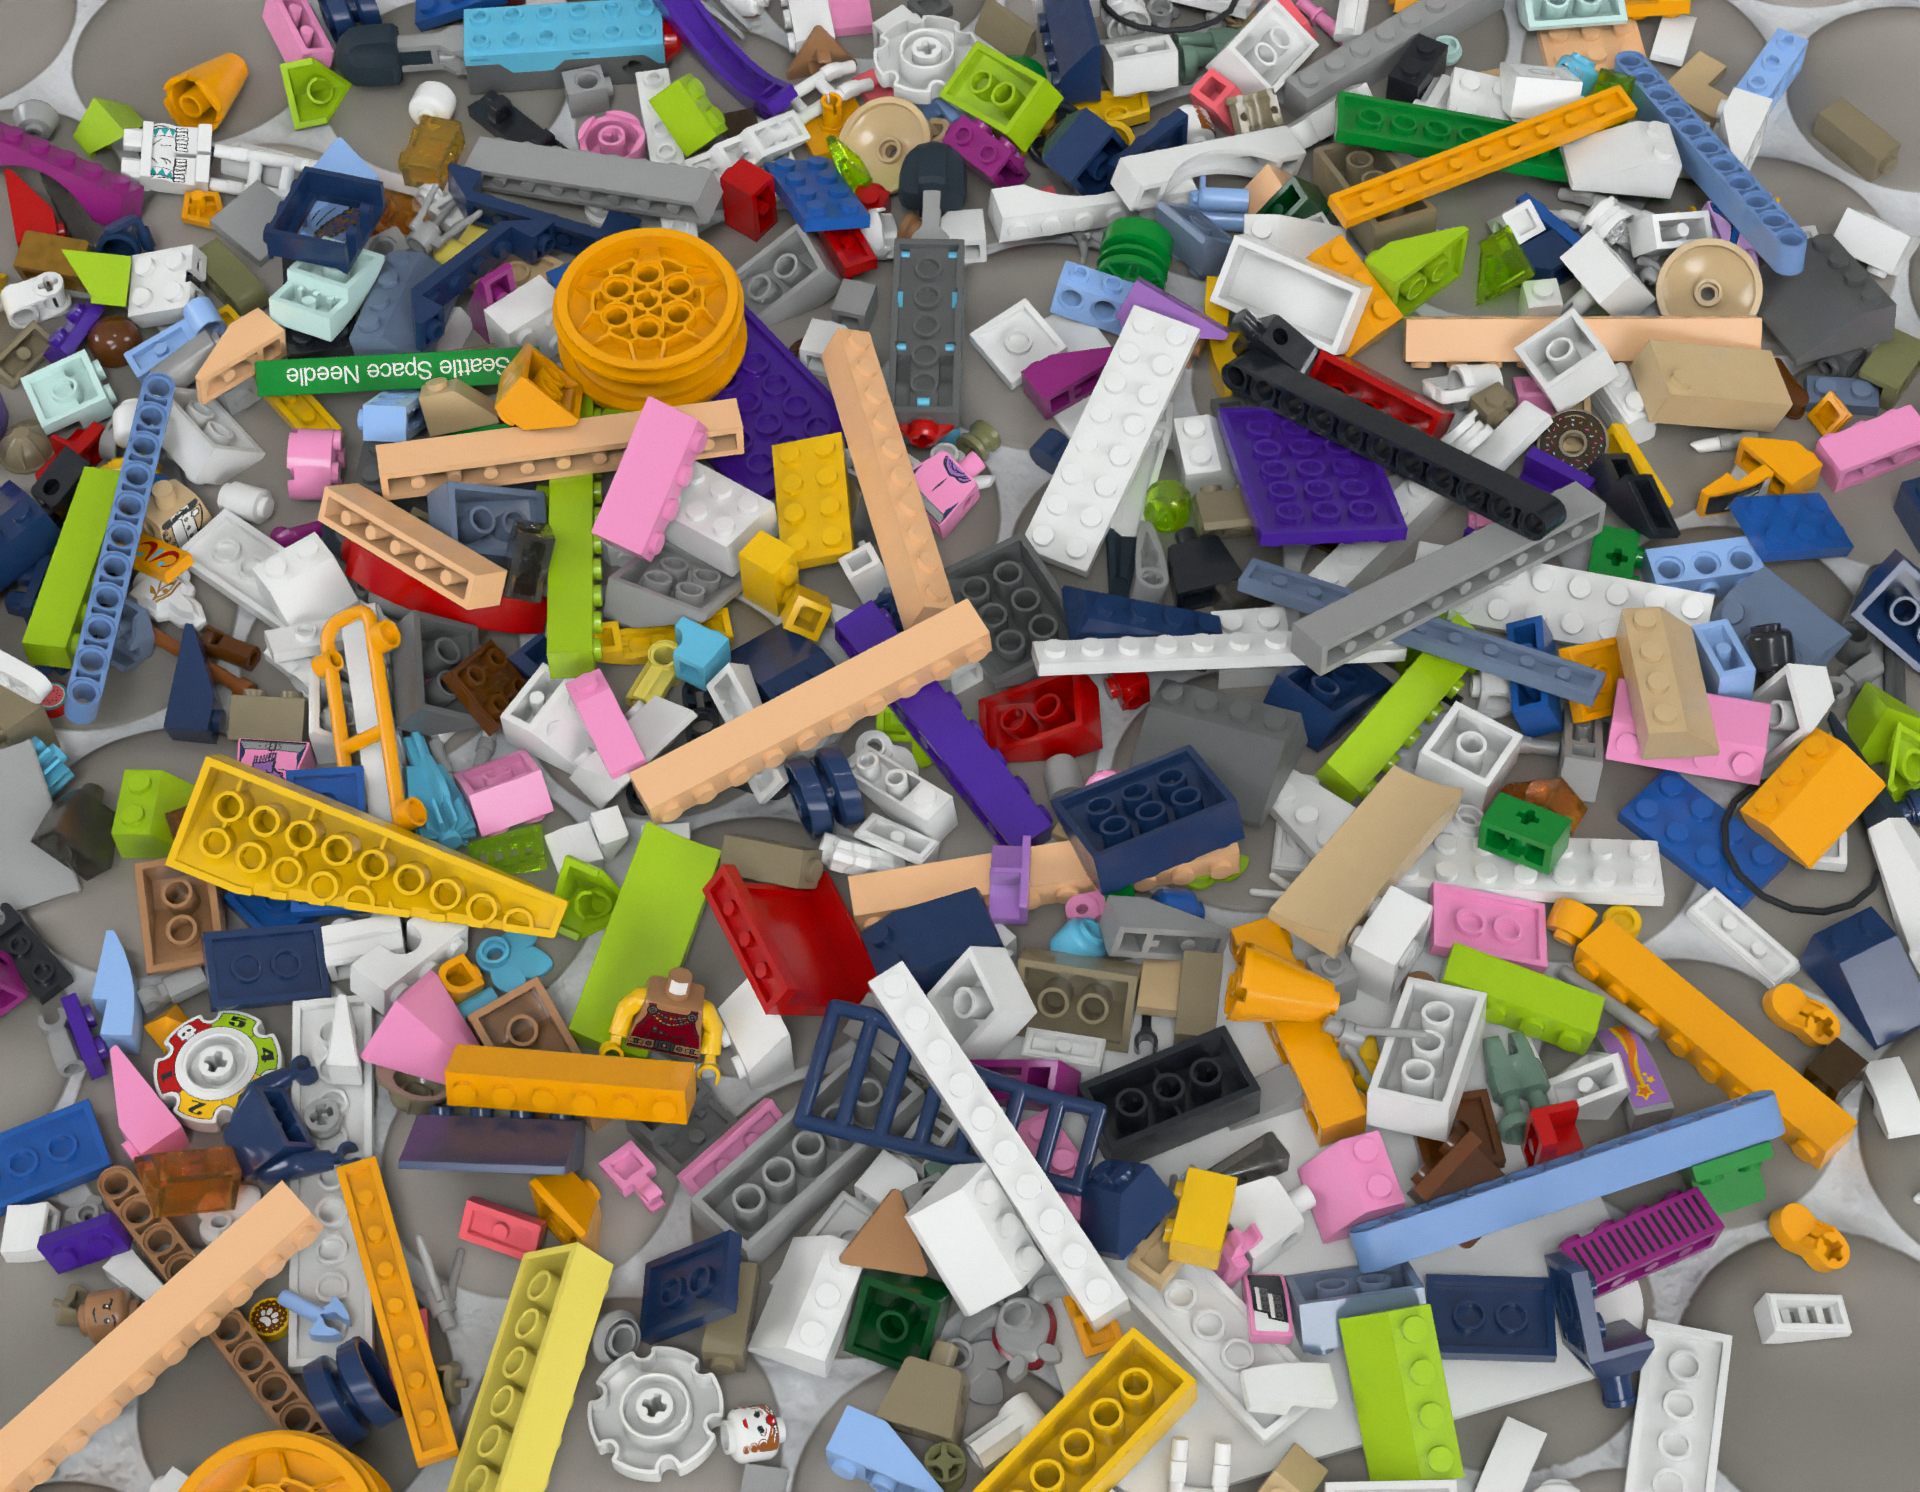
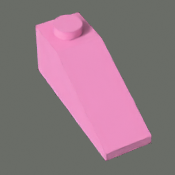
[565,668,647,780]
[110,1045,190,1172]

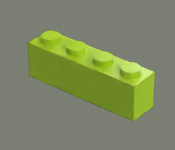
[1438,942,1605,1056]

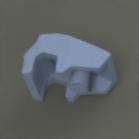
[109,597,155,673]

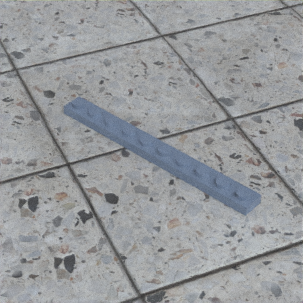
[1237,558,1606,707]

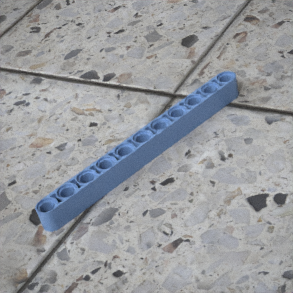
[1613,51,1808,276]
[64,372,175,725]
[1348,1090,1786,1273]

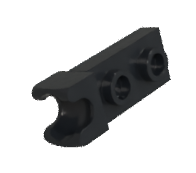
[0,903,74,1005]

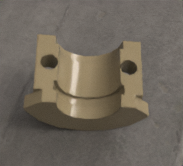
[1225,88,1283,135]

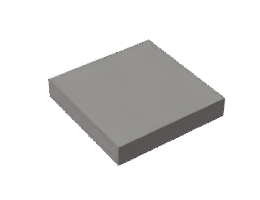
[210,180,300,267]

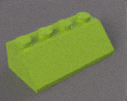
[1338,1303,1465,1481]

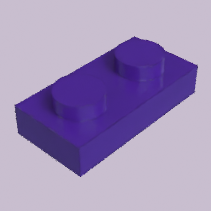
[43,301,105,364]
[60,992,109,1080]
[37,1212,133,1274]

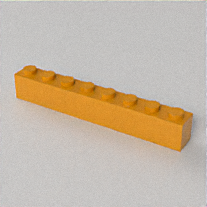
[1572,917,1858,1170]

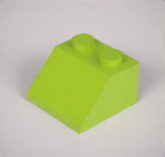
[648,72,729,157]
[111,769,195,859]

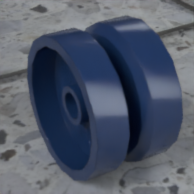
[318,0,383,45]
[783,743,865,840]
[302,1336,403,1448]

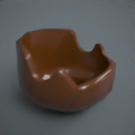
[87,315,143,368]

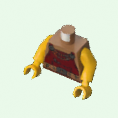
[598,967,723,1086]

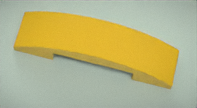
[596,607,734,665]

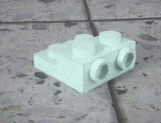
[20,349,118,436]

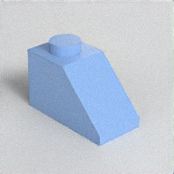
[1691,618,1756,700]

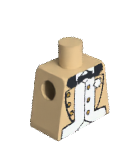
[142,479,213,548]

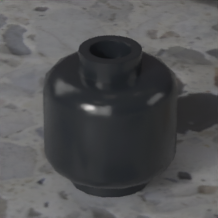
[1743,623,1796,680]

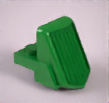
[1676,1141,1774,1216]

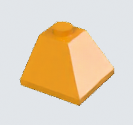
[528,1172,602,1254]

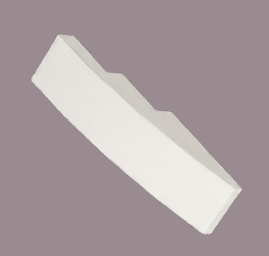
[680,109,811,185]

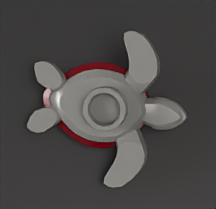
[960,1274,1070,1383]

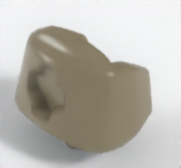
[52,1284,90,1327]
[435,1361,469,1407]

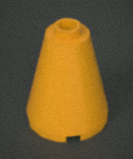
[163,52,249,132]
[1224,941,1340,1022]

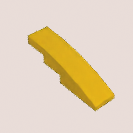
[1204,276,1240,398]

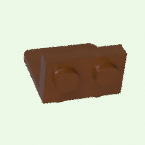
[1406,1130,1505,1249]

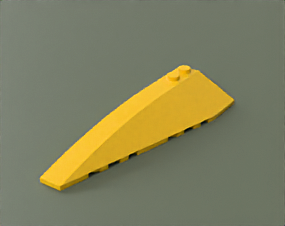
[165,753,570,938]

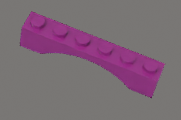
[0,121,144,226]

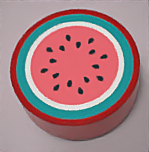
[41,680,67,718]

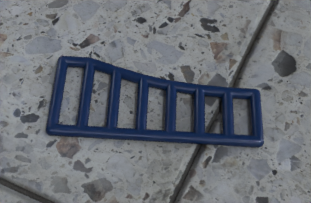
[793,999,1108,1197]

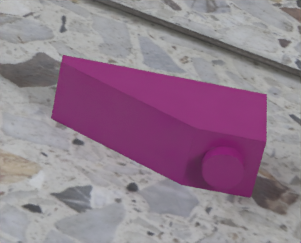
[468,262,516,344]
[1021,346,1114,420]
[969,1059,1081,1112]

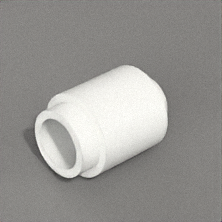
[217,481,274,524]

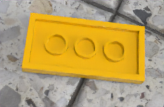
[772,432,855,570]

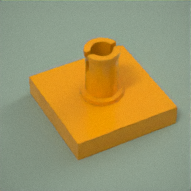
[803,92,860,160]
[1558,637,1625,724]

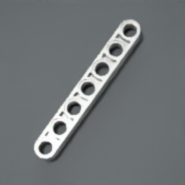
[340,602,416,833]

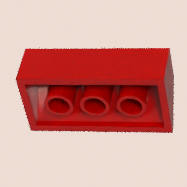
[1309,349,1456,439]

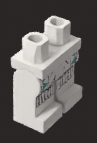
[121,121,212,195]

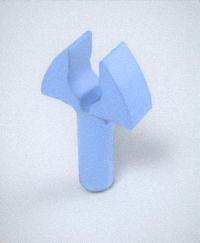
[277,1289,352,1343]

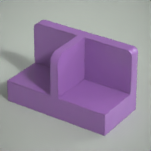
[989,835,1032,925]

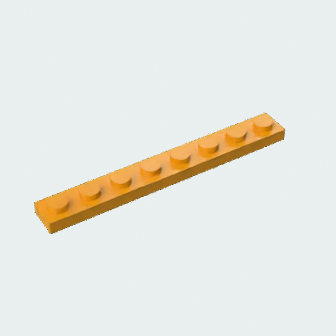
[336,1155,459,1469]

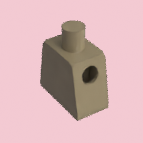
[875,1340,970,1447]

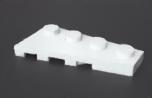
[1269,769,1356,859]

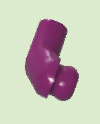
[270,521,323,548]

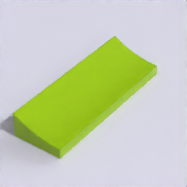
[568,821,721,1059]

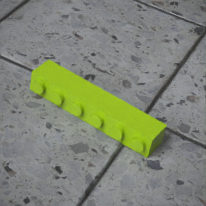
[22,466,127,669]
[1314,613,1477,804]

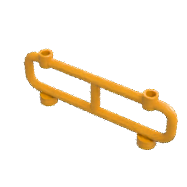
[311,605,427,831]

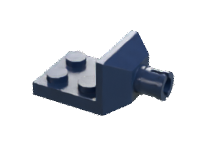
[1544,1251,1655,1409]

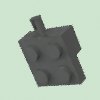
[625,1076,738,1176]

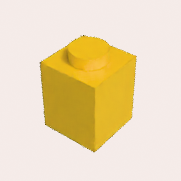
[780,583,833,642]

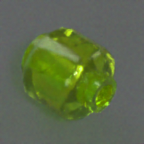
[1143,479,1191,533]

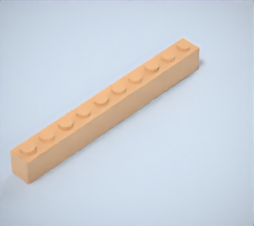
[1402,315,1762,368]
[821,328,955,631]
[375,398,744,501]
[629,598,992,825]
[847,840,1240,933]
[0,1181,325,1492]

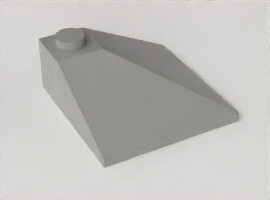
[602,541,743,628]

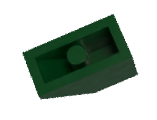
[1256,175,1332,219]

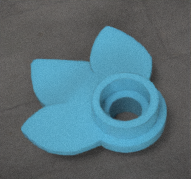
[476,932,553,994]

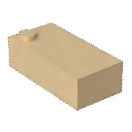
[1629,339,1793,432]

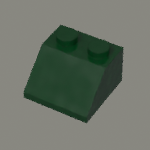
[843,1268,953,1371]

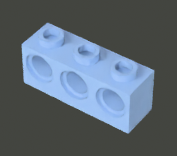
[1736,28,1809,113]
[1049,260,1134,335]
[357,389,427,442]
[1640,536,1764,599]

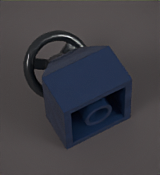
[1027,102,1128,196]

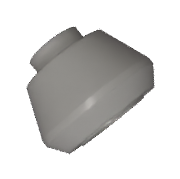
[13,99,59,140]
[589,1309,641,1366]

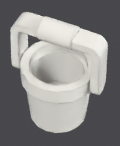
[1422,364,1504,410]

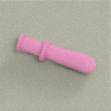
[1295,0,1342,46]

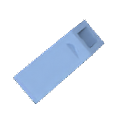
[825,1405,944,1492]

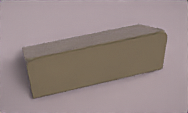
[974,0,1036,58]
[0,320,51,390]

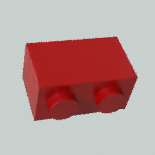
[720,158,778,243]

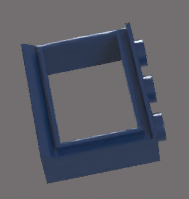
[263,166,386,275]

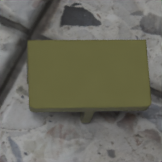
[1858,328,1920,411]

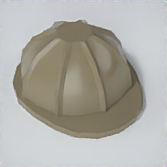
[0,419,54,475]
[375,1066,447,1116]

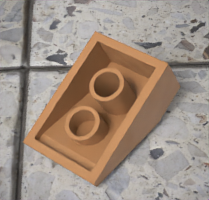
[134,857,226,976]
[466,976,582,1054]

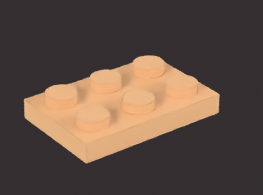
[1537,19,1646,79]

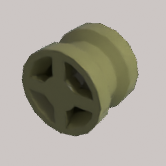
[956,420,1001,462]
[923,1442,967,1492]

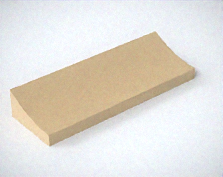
[1268,765,1464,959]

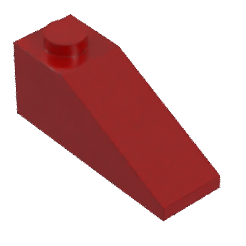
[4,169,68,248]

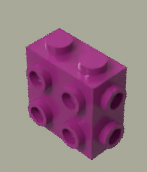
[942,114,1031,189]

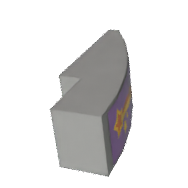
[1593,1023,1674,1130]

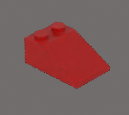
[978,674,1103,763]

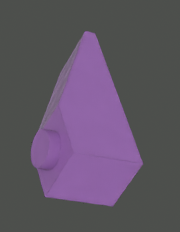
[1116,276,1230,340]

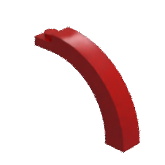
[341,537,547,634]

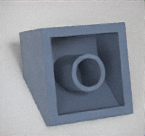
[1156,200,1233,280]

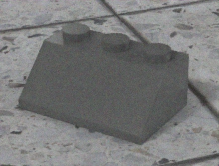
[391,610,481,736]

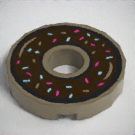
[1537,408,1610,475]

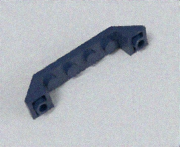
[447,162,642,256]
[411,219,556,352]

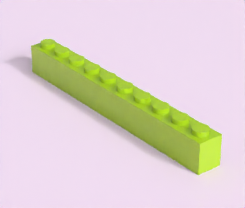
[547,395,603,679]

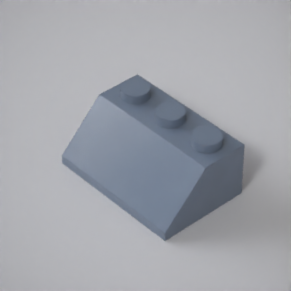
[1710,566,1852,666]
[1284,1261,1426,1355]

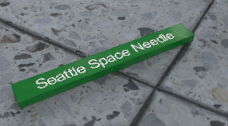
[255,346,540,397]

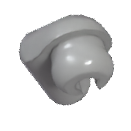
[1634,256,1662,286]

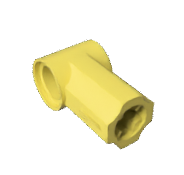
[625,640,682,708]

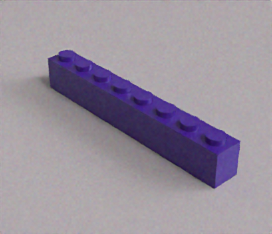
[835,600,1053,846]

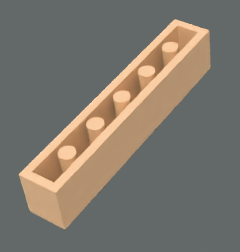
[318,483,508,610]

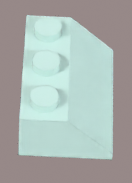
[1516,0,1628,31]

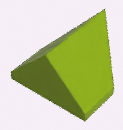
[279,58,352,130]
[73,97,144,159]
[61,249,132,307]
[1847,682,1920,765]
[1882,721,1920,802]
[554,855,621,941]

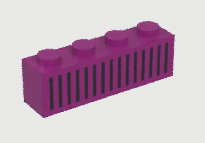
[1558,1187,1725,1300]

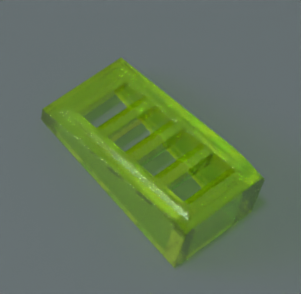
[826,135,873,193]
[468,824,548,875]

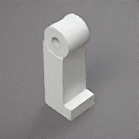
[1287,82,1372,149]

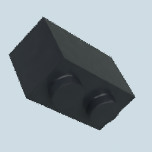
[1386,33,1448,103]

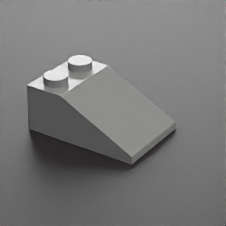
[735,223,843,327]

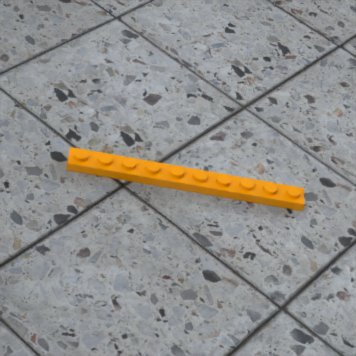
[1327,84,1638,229]

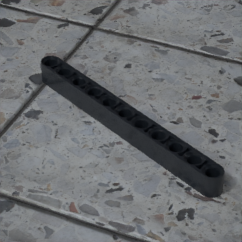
[1221,349,1567,541]

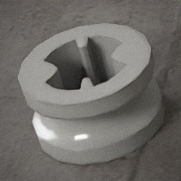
[303,1098,343,1140]

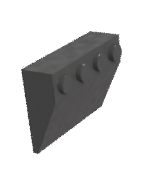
[1756,233,1897,365]
[944,532,1069,689]
[1129,678,1308,828]

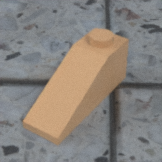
[195,308,287,405]

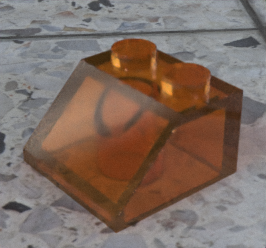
[134,1146,242,1218]

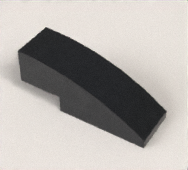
[1586,453,1681,539]

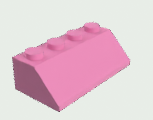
[591,396,708,563]
[1605,678,1772,786]

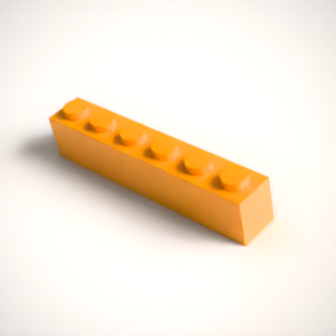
[1229,917,1367,1147]
[444,1044,697,1125]

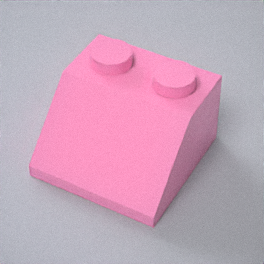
[453,749,554,837]
[1297,1130,1406,1244]

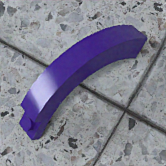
[652,0,798,120]

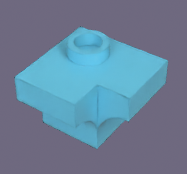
[673,616,732,692]

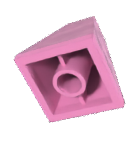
[359,969,480,1085]

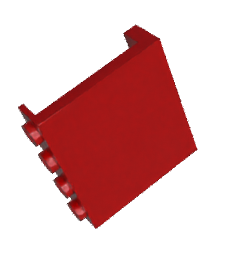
[702,864,877,1016]

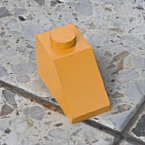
[1734,437,1823,495]

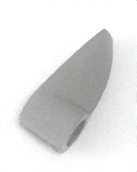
[1131,521,1169,604]

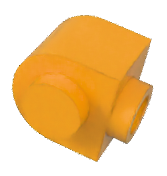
[1546,898,1598,947]
[437,953,485,1005]

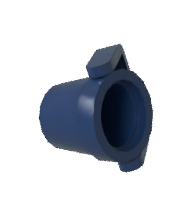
[95,214,156,257]

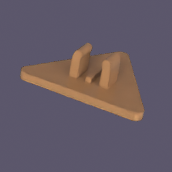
[786,25,857,80]
[839,1189,928,1277]

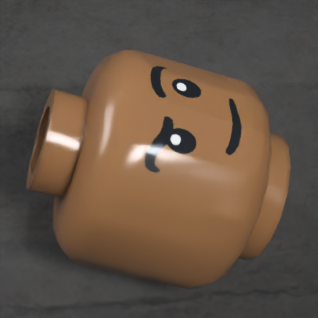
[78,1287,142,1345]

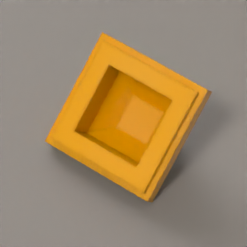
[1806,390,1853,436]
[143,1004,189,1055]

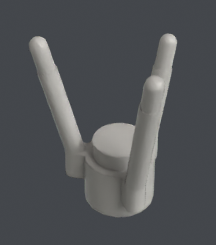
[405,183,483,255]

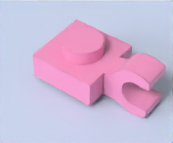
[599,1140,666,1214]
[1212,1223,1263,1289]

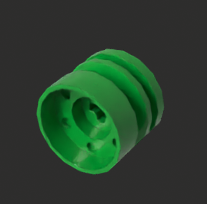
[1095,216,1174,291]

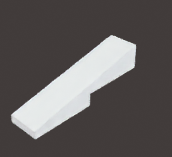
[706,662,789,804]

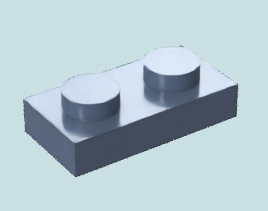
[1804,375,1879,416]

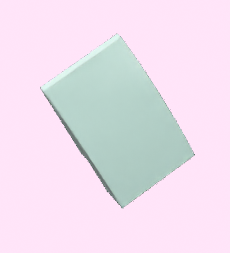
[269,236,385,342]

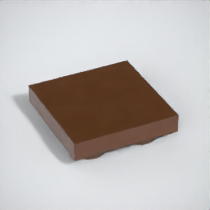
[441,639,528,737]

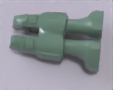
[1170,27,1243,84]
[1482,1031,1558,1145]

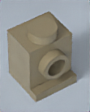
[1467,381,1516,430]

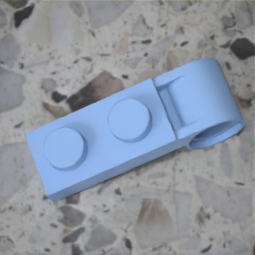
[123,296,227,384]

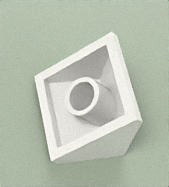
[309,670,361,764]

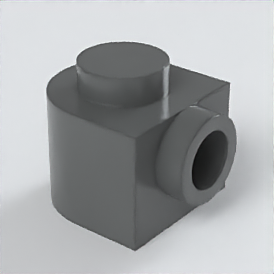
[1818,348,1867,378]

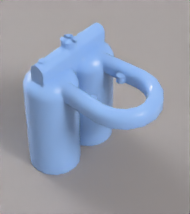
[1187,175,1249,232]

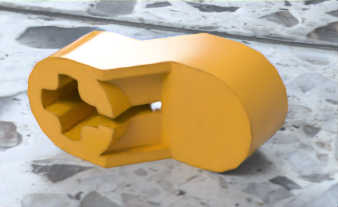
[1762,983,1841,1048]
[1768,1203,1850,1273]

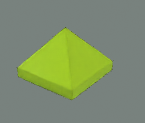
[876,706,914,743]

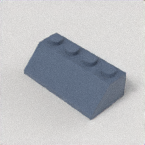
[349,250,459,355]

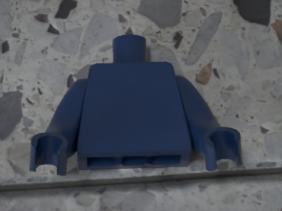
[223,1055,361,1185]

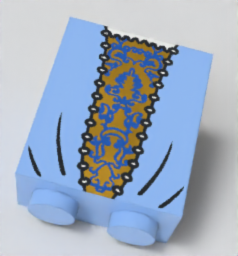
[299,137,389,242]

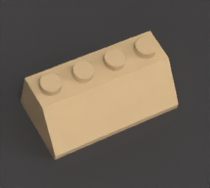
[1616,606,1720,760]

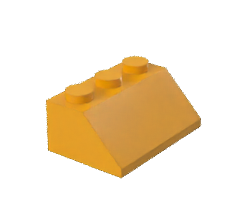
[1305,234,1404,358]
[494,342,583,430]
[1740,727,1886,869]

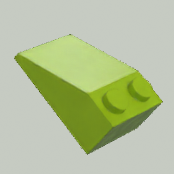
[938,41,1064,153]
[1364,226,1469,321]

